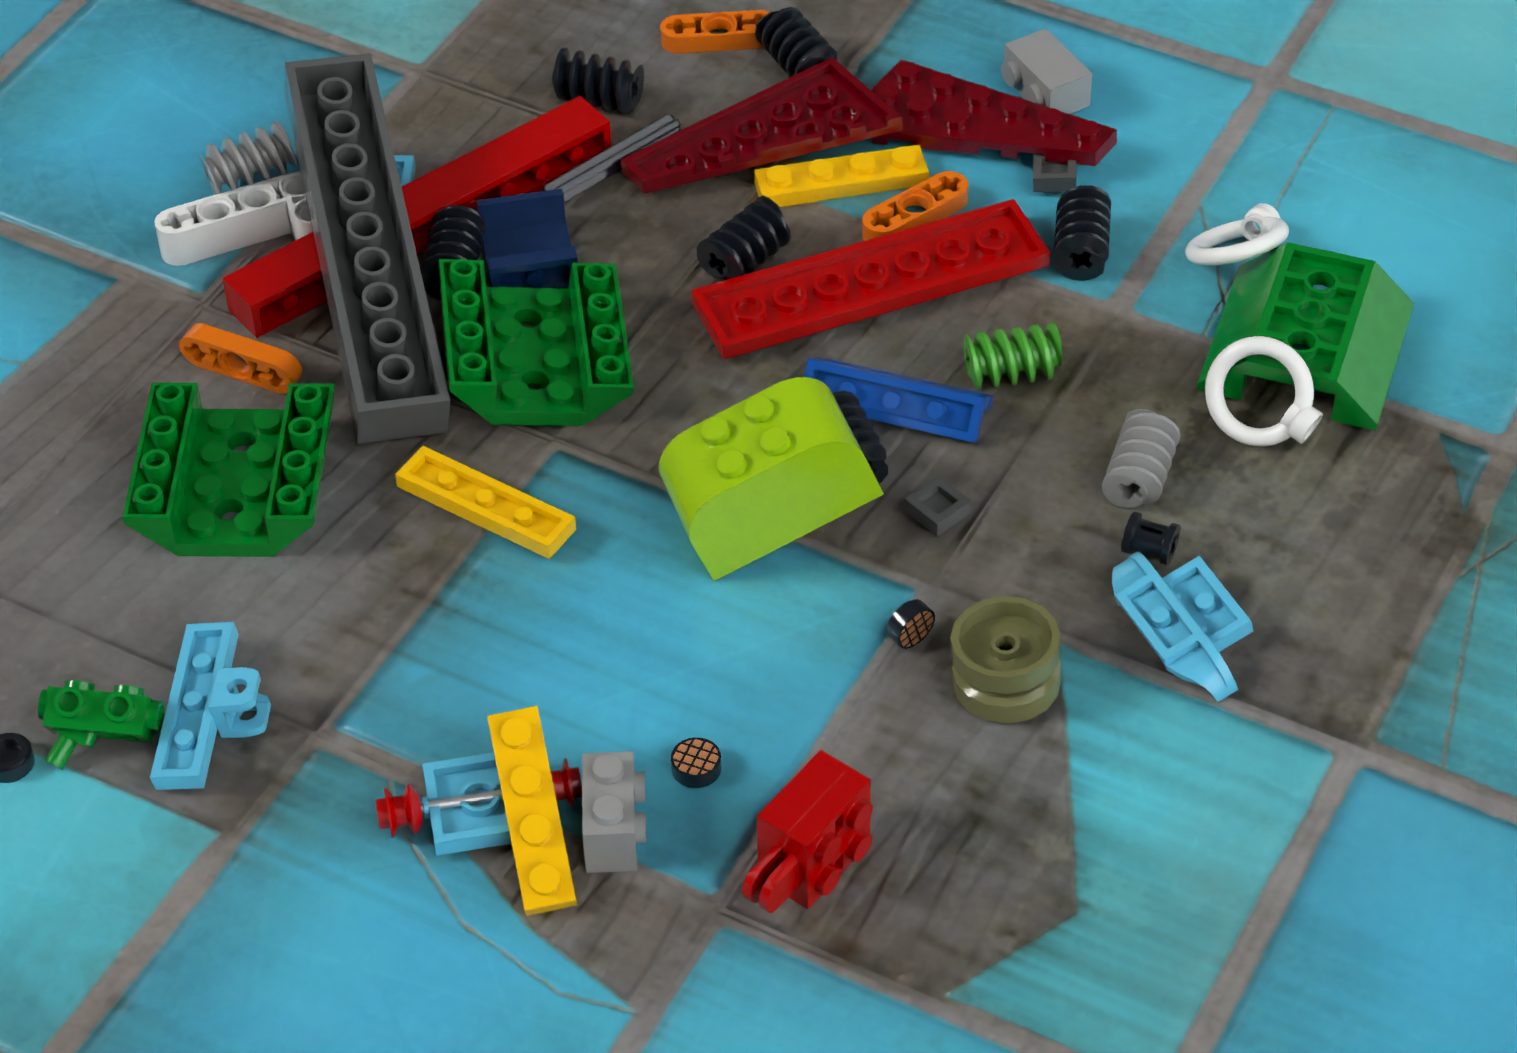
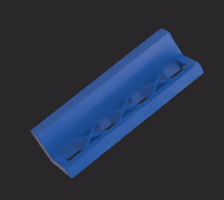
[804,357,994,443]

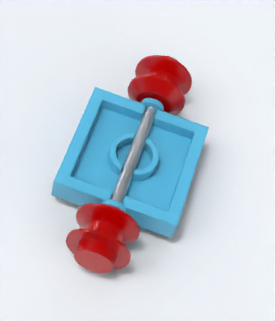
[375,752,582,856]

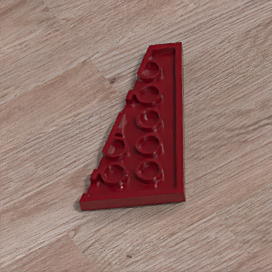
[620,57,903,194]
[871,59,1117,166]

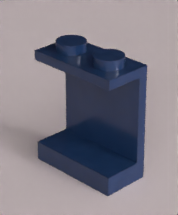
[476,189,578,289]

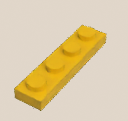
[754,145,929,207]
[395,446,577,559]
[487,706,577,916]

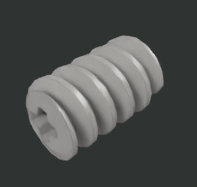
[200,121,298,195]
[1102,409,1181,509]

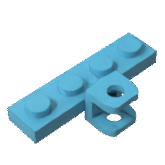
[150,622,271,790]

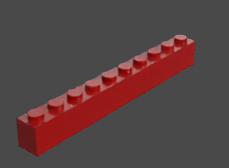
[222,96,612,338]

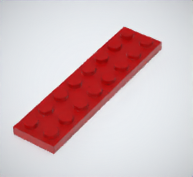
[691,199,1051,360]

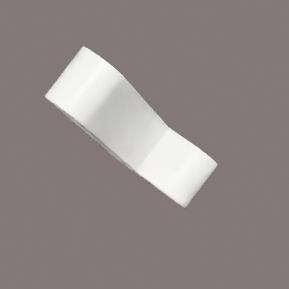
[154,171,313,266]

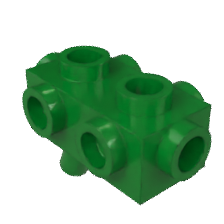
[38,680,164,770]

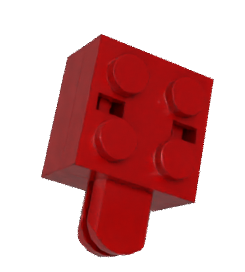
[742,750,873,914]

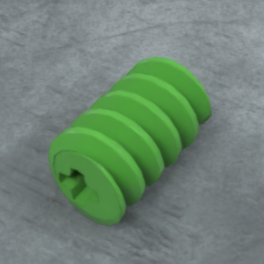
[963,323,1062,389]

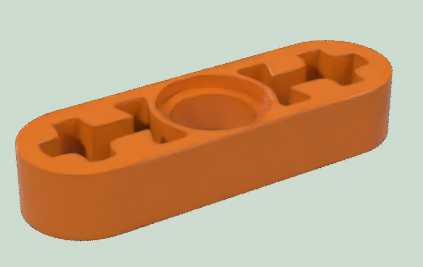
[660,10,770,54]
[862,171,969,241]
[179,323,303,394]

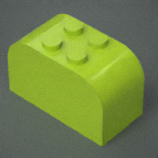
[659,377,884,581]

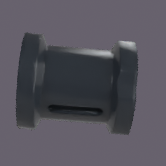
[1121,511,1181,565]

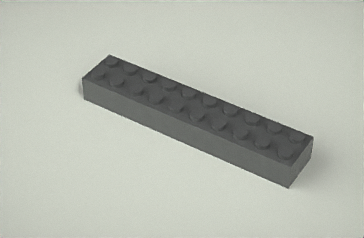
[285,53,450,444]

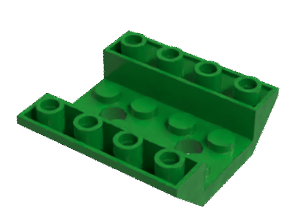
[1196,242,1414,431]
[438,259,634,426]
[122,382,336,557]

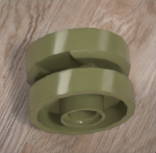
[950,596,1061,724]

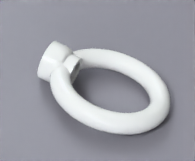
[1185,203,1289,266]
[1205,336,1323,446]

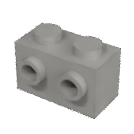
[1001,28,1092,114]
[582,751,647,873]

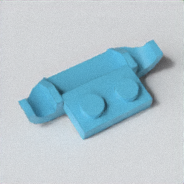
[1112,552,1254,703]

